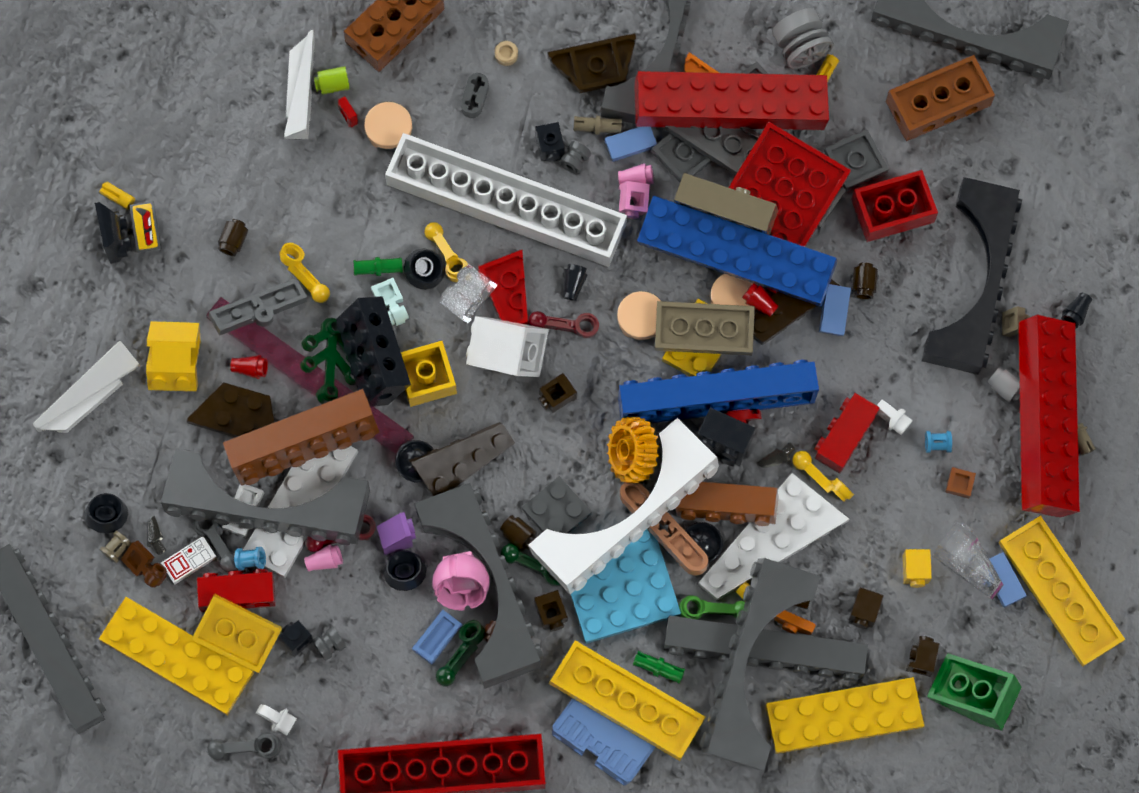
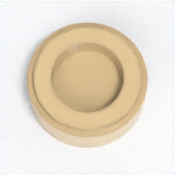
[495,41,518,66]

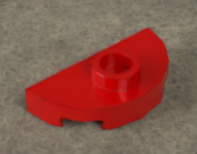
[724,409,762,424]

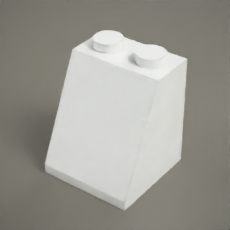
[466,316,549,377]

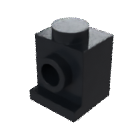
[278,620,313,657]

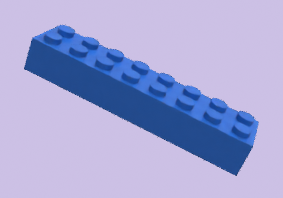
[637,196,838,307]
[618,360,819,424]

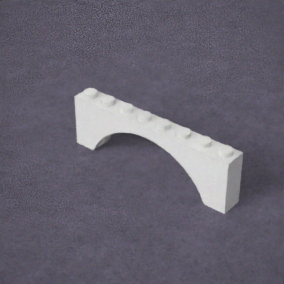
[528,418,719,594]

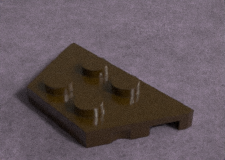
[547,33,636,94]
[187,382,275,438]

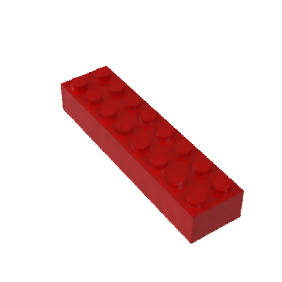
[635,71,829,130]
[1019,314,1080,518]
[338,734,546,793]

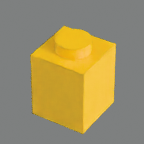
[902,549,932,588]

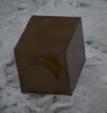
[849,587,884,629]

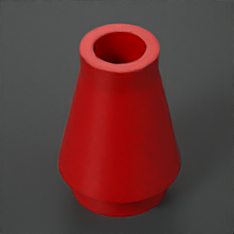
[742,283,778,317]
[230,355,268,379]

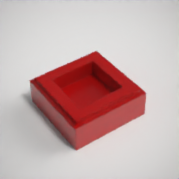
[338,96,358,128]

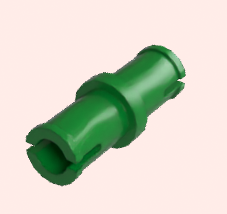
[353,257,403,276]
[633,651,685,684]

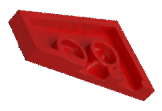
[478,249,528,325]

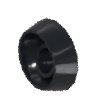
[403,248,445,290]
[395,440,434,483]
[85,493,128,534]
[685,522,723,563]
[383,550,427,591]

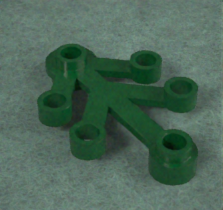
[300,318,356,404]

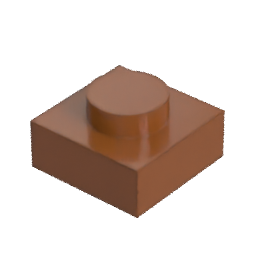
[945,467,976,499]

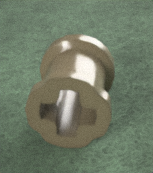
[99,531,132,564]

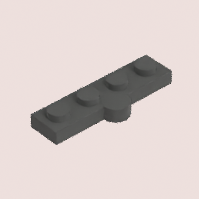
[209,278,307,336]

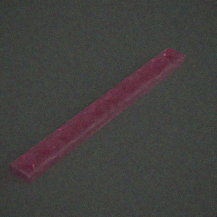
[206,297,414,455]

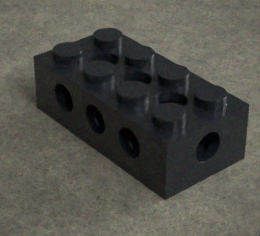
[336,296,411,407]

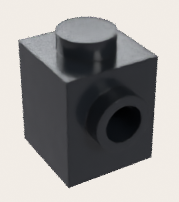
[535,122,565,162]

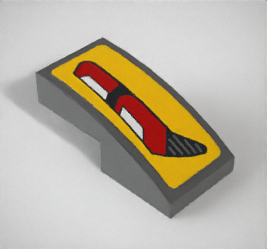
[130,201,162,253]

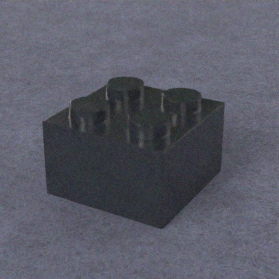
[697,408,755,467]

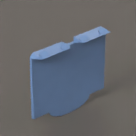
[552,698,656,786]

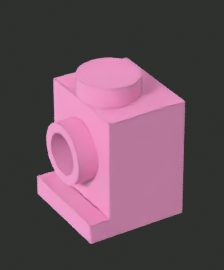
[619,181,650,219]

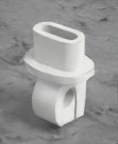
[877,400,913,435]
[256,704,297,736]

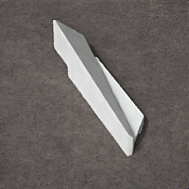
[284,30,315,139]
[33,341,140,433]

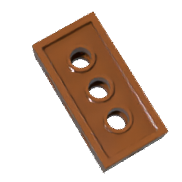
[344,0,444,72]
[886,55,995,141]

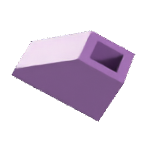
[377,512,416,555]

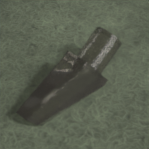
[756,443,795,468]
[147,516,166,555]

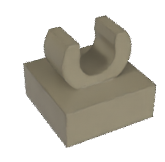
[1002,306,1030,337]

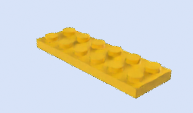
[998,515,1125,667]
[99,597,254,715]
[549,640,705,761]
[766,677,924,754]

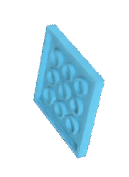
[570,529,681,644]

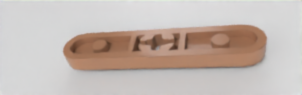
[620,482,708,576]

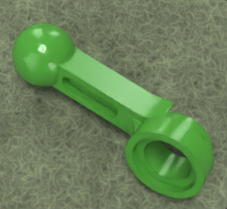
[679,595,745,619]

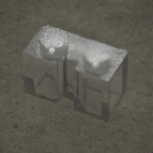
[440,264,497,323]

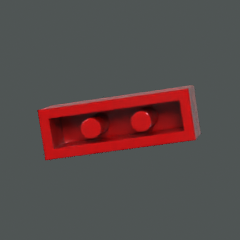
[814,393,880,474]
[197,569,276,612]

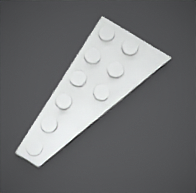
[698,473,849,600]

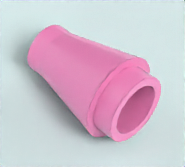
[618,163,654,184]
[304,544,343,572]

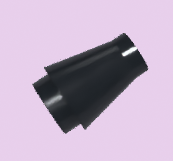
[563,264,588,301]
[1061,293,1092,329]

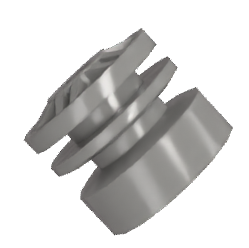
[772,8,834,69]

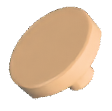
[364,102,412,149]
[711,274,755,310]
[617,291,661,340]

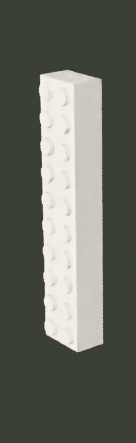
[385,133,627,267]

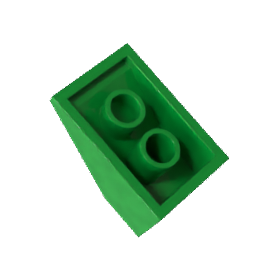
[927,653,1022,731]

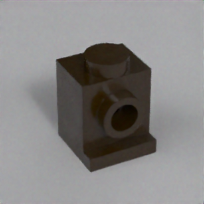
[538,373,577,413]
[534,590,568,632]
[906,636,940,677]

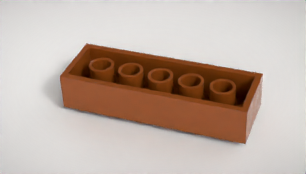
[223,389,380,486]

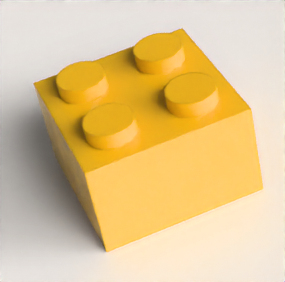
[401,341,457,407]

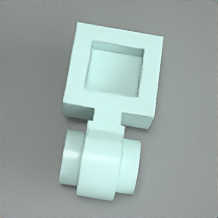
[371,278,409,326]

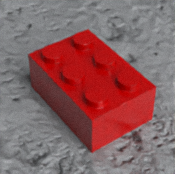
[851,170,938,242]

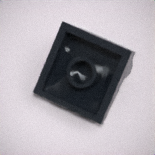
[95,202,132,264]

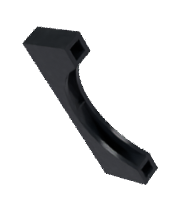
[922,177,1022,375]

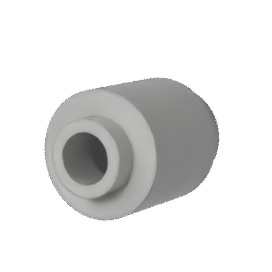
[987,367,1020,402]

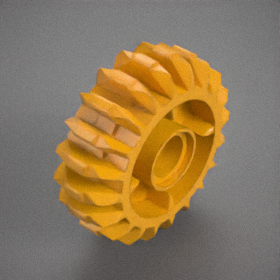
[606,417,659,483]

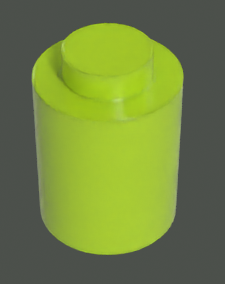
[314,66,350,95]

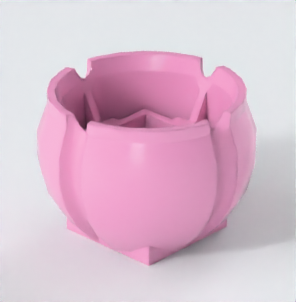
[432,551,490,611]

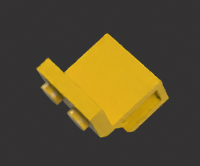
[146,321,201,391]

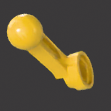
[424,222,470,282]
[279,243,330,303]
[792,451,854,502]

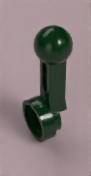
[500,544,561,586]
[436,620,485,687]

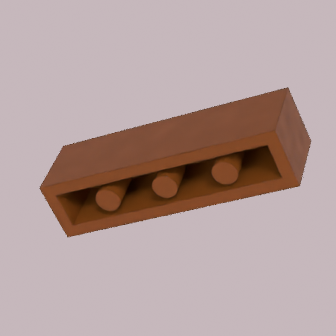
[675,482,779,526]

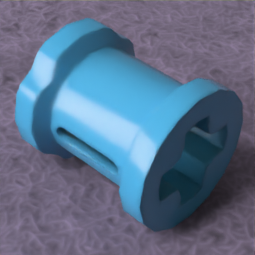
[925,431,952,453]
[234,546,266,571]

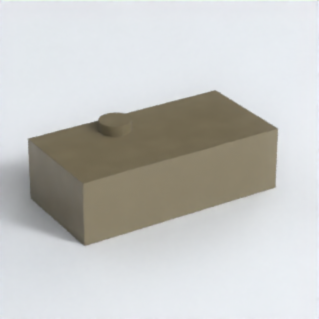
[674,173,778,235]

